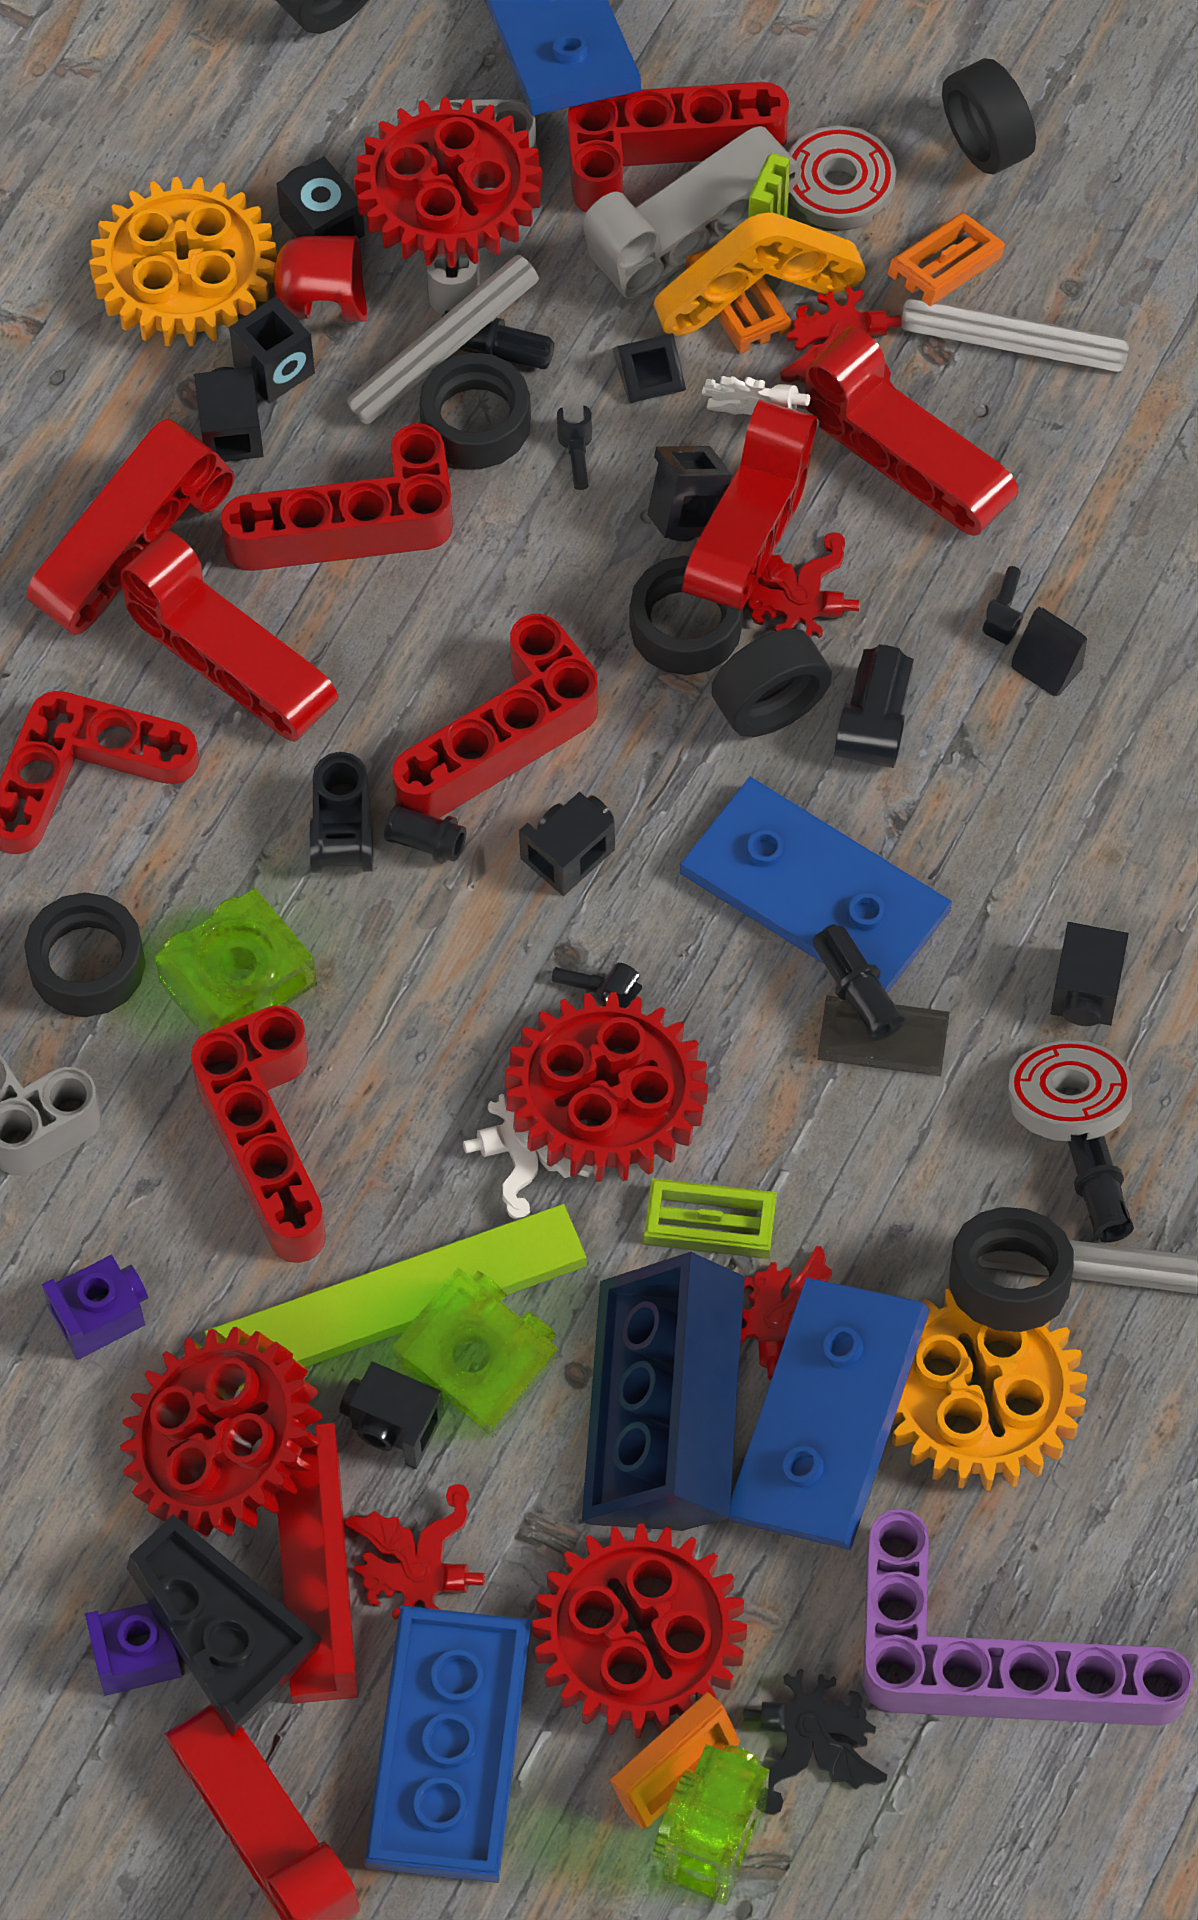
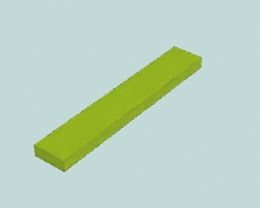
[205,1204,587,1391]

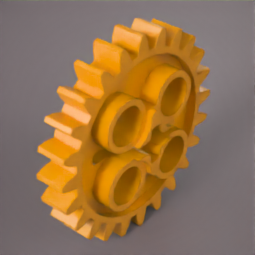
[89,177,277,347]
[892,1288,1087,1491]

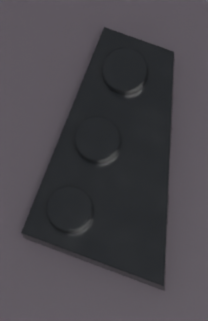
[127,1514,322,1736]

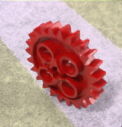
[354,97,542,267]
[504,992,708,1182]
[120,1327,322,1538]
[532,1524,747,1738]

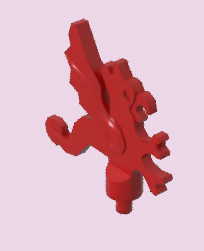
[780,286,902,386]
[747,532,860,638]
[740,1246,832,1380]
[344,1484,485,1620]

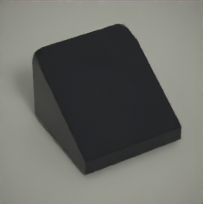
[612,333,686,403]
[1011,606,1087,696]

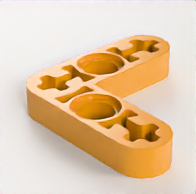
[653,212,866,336]

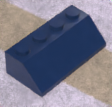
[582,1252,745,1531]

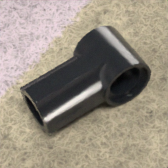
[834,644,914,768]

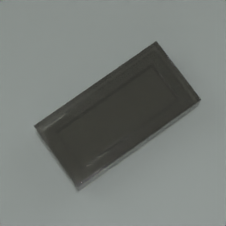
[818,995,950,1077]

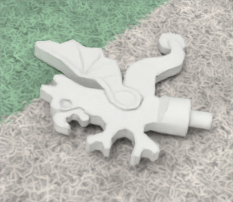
[702,376,819,428]
[463,1094,593,1220]

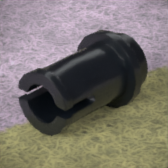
[384,804,467,864]

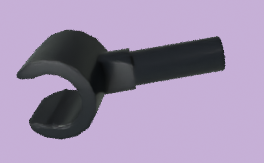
[557,406,592,490]
[982,566,1024,645]
[552,962,642,1008]

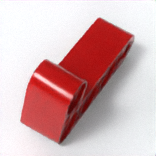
[567,82,789,213]
[805,327,1019,536]
[682,400,818,610]
[26,418,235,635]
[220,424,453,571]
[120,530,339,742]
[392,614,598,818]
[191,1005,326,1263]
[164,1704,360,1920]

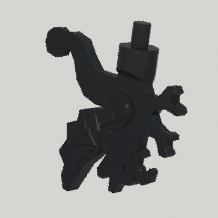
[743,1668,888,1815]

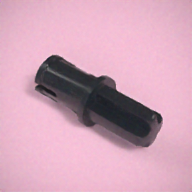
[441,310,554,369]
[813,924,905,1041]
[1068,1133,1134,1243]

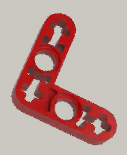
[0,691,199,854]

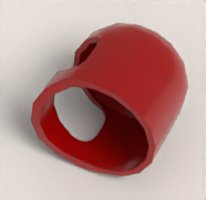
[274,236,368,322]

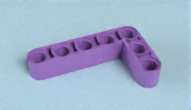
[863,1509,1193,1726]

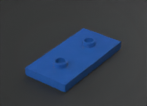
[484,0,642,115]
[680,776,952,994]
[729,1278,930,1550]
[365,1605,532,1883]

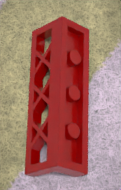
[276,1423,358,1704]

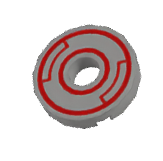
[788,125,897,230]
[1008,1040,1133,1141]

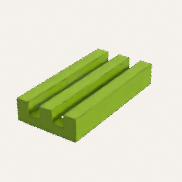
[748,153,790,218]
[644,1178,777,1259]

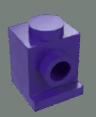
[42,1254,148,1360]
[85,1603,182,1696]

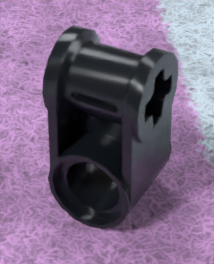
[310,752,374,873]

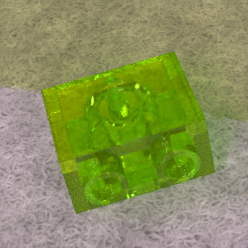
[154,887,317,1035]
[392,1267,559,1438]
[652,1744,770,1906]

